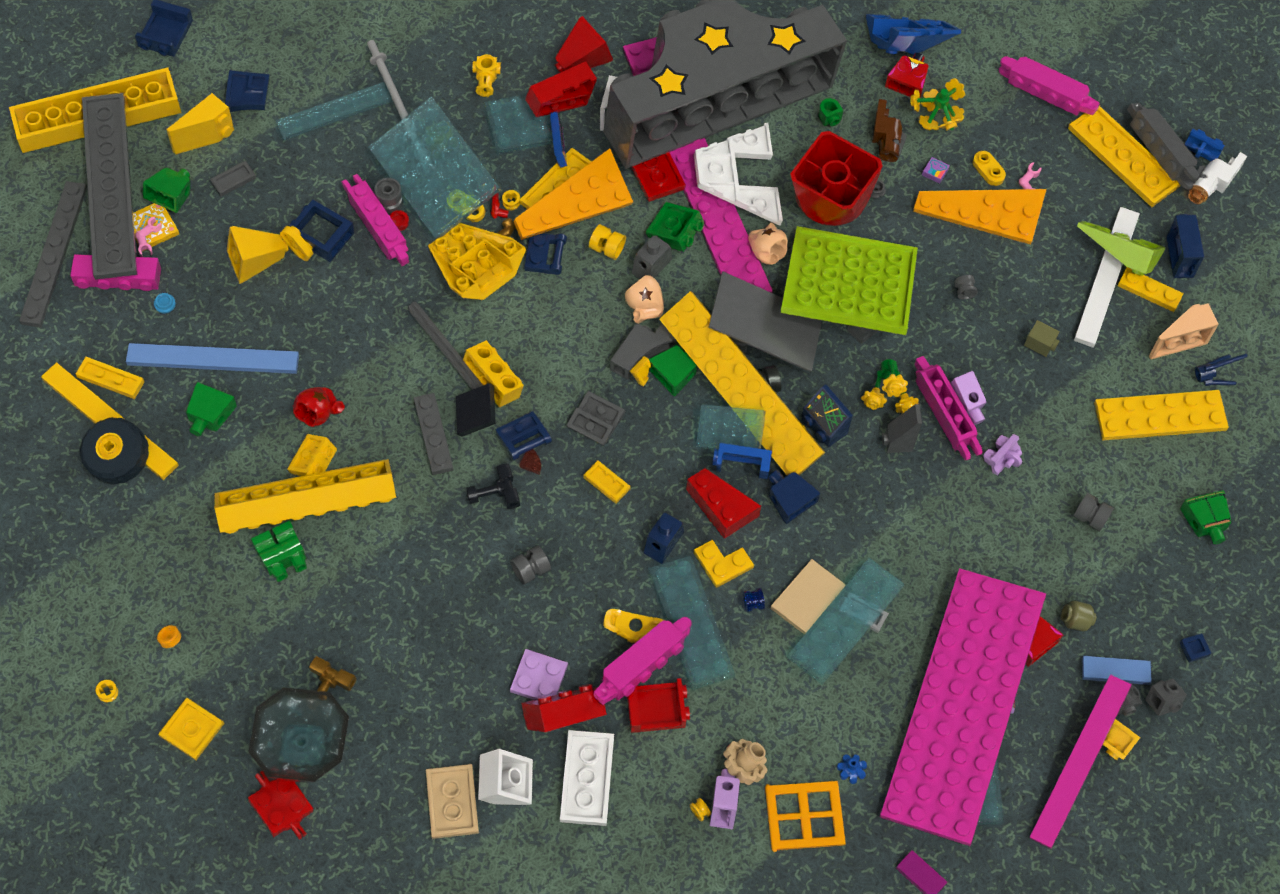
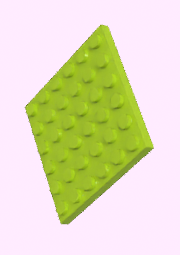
[781,226,918,335]

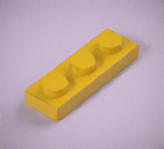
[1118,267,1184,312]
[76,357,144,399]

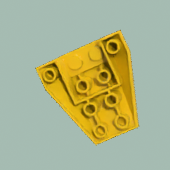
[428,222,526,300]

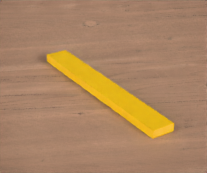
[41,362,179,480]

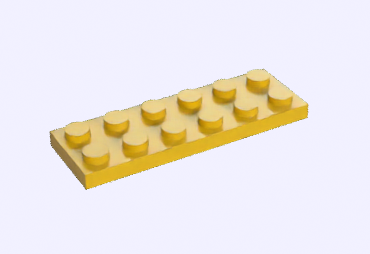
[1068,106,1181,207]
[1094,390,1229,440]

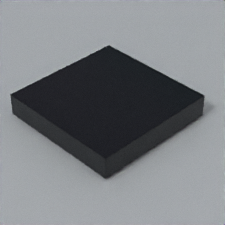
[456,383,496,437]

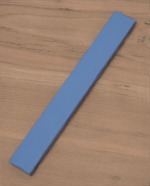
[126,343,299,374]

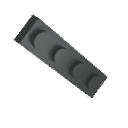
[413,393,454,475]

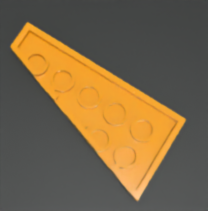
[513,148,633,240]
[913,189,1046,245]

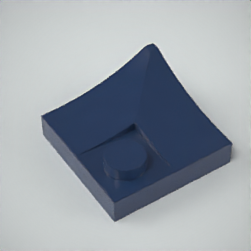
[225,70,270,112]

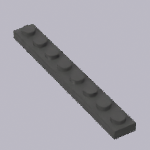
[19,181,87,328]

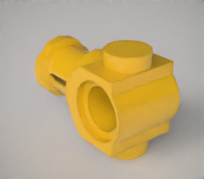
[473,54,501,97]

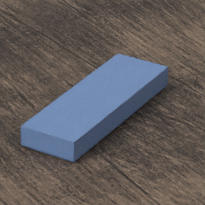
[1082,656,1151,685]

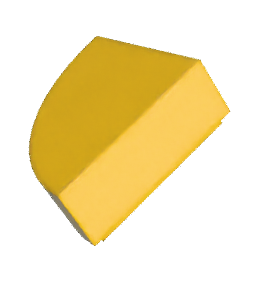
[630,356,651,387]

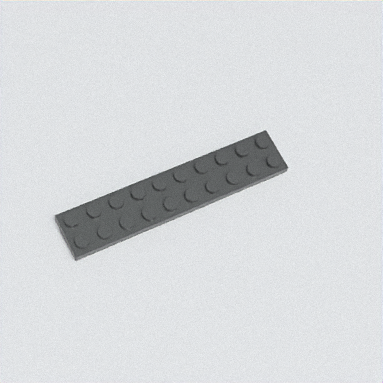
[82,93,138,280]

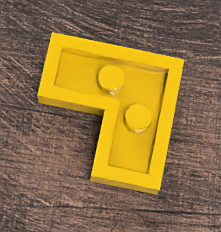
[693,540,754,588]

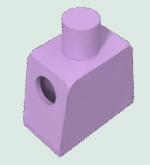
[950,371,986,425]
[710,769,740,829]

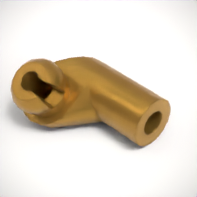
[497,218,516,237]

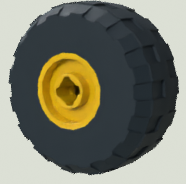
[80,417,149,484]

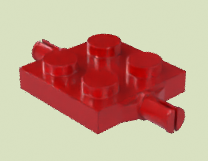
[248,771,314,839]

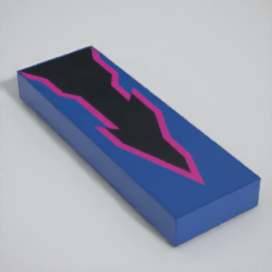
[550,112,567,168]

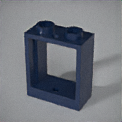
[289,200,354,262]
[1166,214,1204,278]

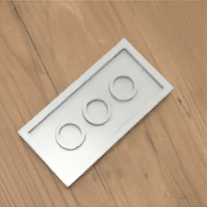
[560,730,614,826]

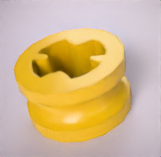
[502,190,520,210]
[96,680,118,702]
[690,798,711,821]

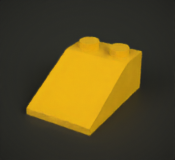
[166,93,234,154]

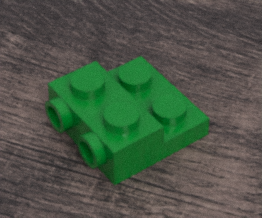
[646,202,704,252]

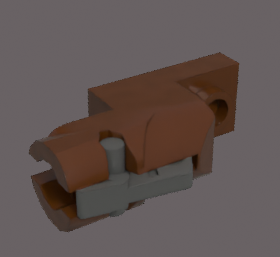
[872,99,907,162]

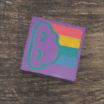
[922,157,950,184]

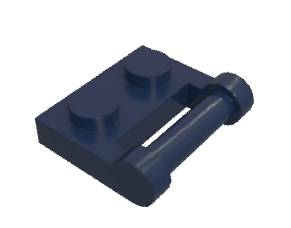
[525,233,567,275]
[495,411,552,461]

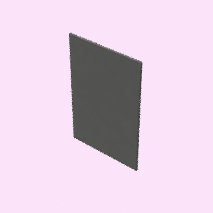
[709,271,822,372]

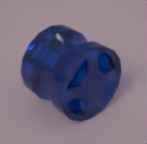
[743,588,765,612]

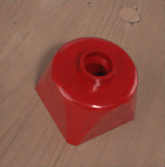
[790,131,883,226]

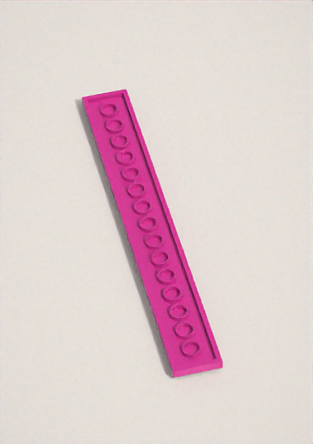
[623,37,773,293]

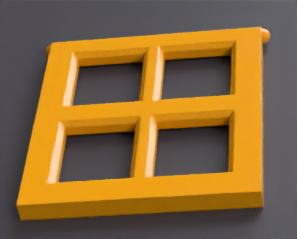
[765,781,846,852]

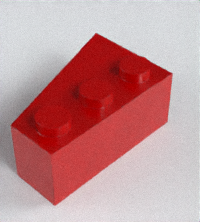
[686,468,761,539]

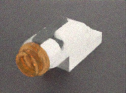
[1188,152,1247,204]

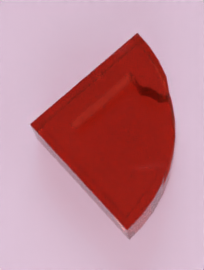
[520,449,541,475]

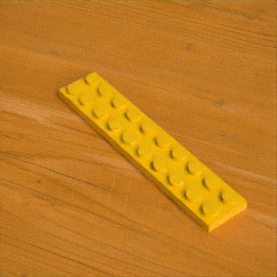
[659,291,825,476]

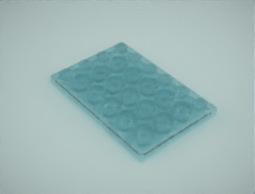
[369,97,502,239]

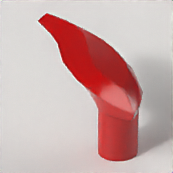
[491,186,509,219]

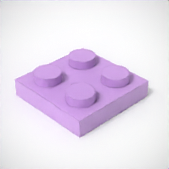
[510,649,568,700]

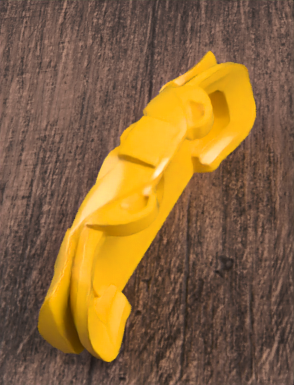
[604,609,665,643]

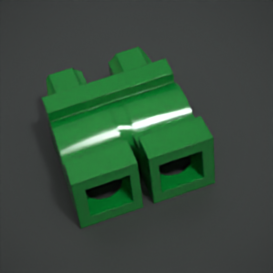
[251,520,307,582]

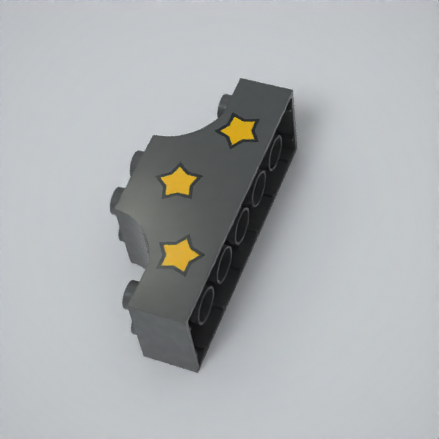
[603,0,847,169]

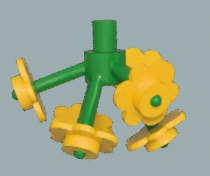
[910,78,965,131]

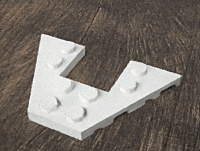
[694,123,783,225]

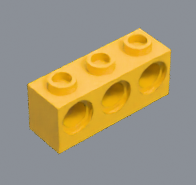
[463,340,524,408]

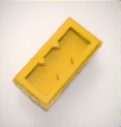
[584,461,630,504]

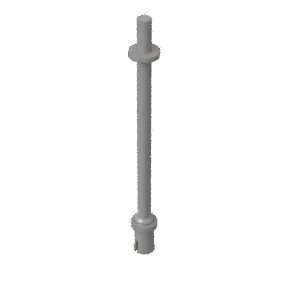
[367,40,436,176]

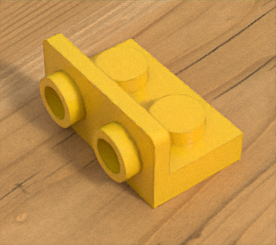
[287,434,337,476]

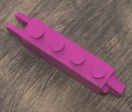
[999,56,1100,116]
[341,174,409,266]
[914,356,983,460]
[594,617,692,705]

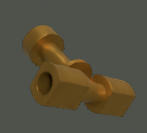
[302,656,356,715]

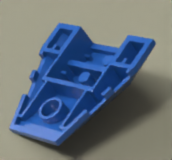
[866,14,961,55]

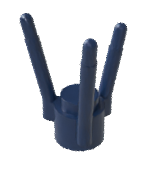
[1195,354,1248,386]

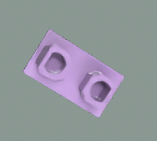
[984,434,1022,475]

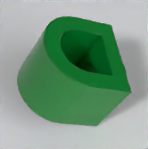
[818,98,843,127]

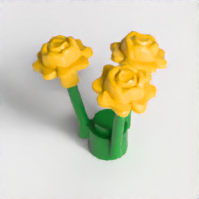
[861,359,919,414]

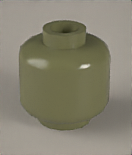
[1061,600,1097,632]

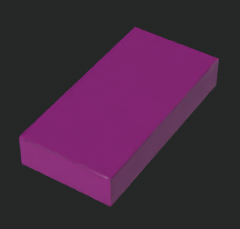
[896,850,947,894]

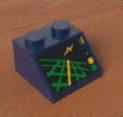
[802,384,853,447]

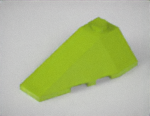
[1077,221,1166,276]

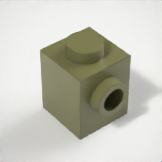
[1024,320,1060,357]

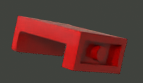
[627,678,690,733]

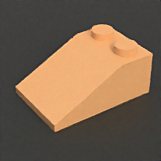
[1149,303,1219,360]

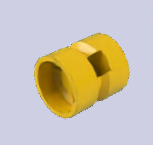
[589,224,626,260]

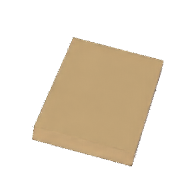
[770,559,847,635]
[426,764,479,839]

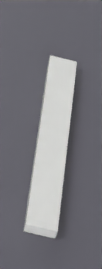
[1074,207,1140,348]

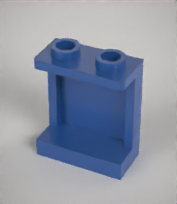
[713,443,772,479]

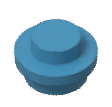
[154,293,176,313]

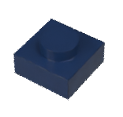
[1180,633,1211,663]

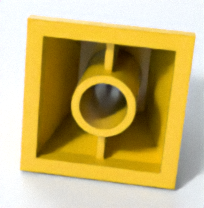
[227,226,288,284]

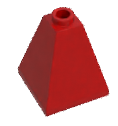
[555,16,613,73]

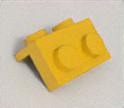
[1103,719,1140,760]

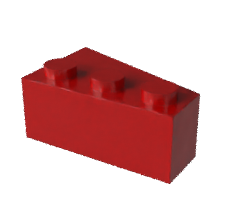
[525,61,597,117]
[521,684,607,732]

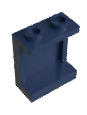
[135,0,193,57]

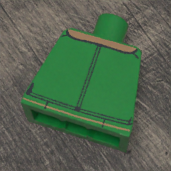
[1180,490,1231,544]

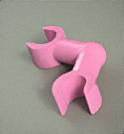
[1019,162,1041,189]
[135,217,162,257]

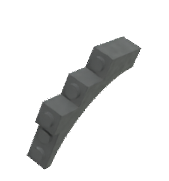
[610,308,748,380]

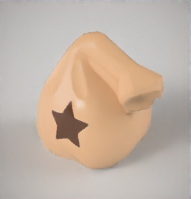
[748,222,788,265]
[625,275,664,324]

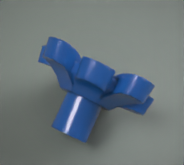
[837,754,867,784]

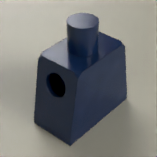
[768,470,820,524]
[644,513,684,564]

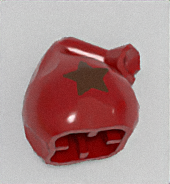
[293,387,345,427]

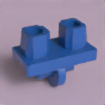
[1185,129,1225,161]

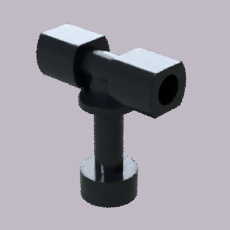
[466,464,520,509]

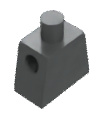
[632,235,672,279]

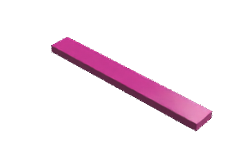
[1030,674,1132,849]

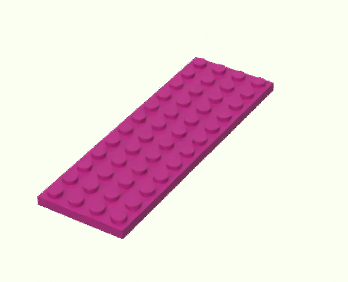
[880,568,1046,846]

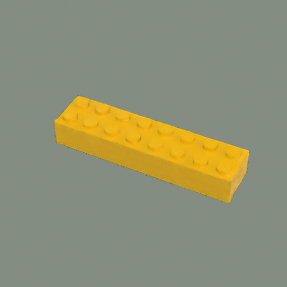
[9,68,182,153]
[214,459,396,533]

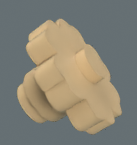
[723,739,767,785]

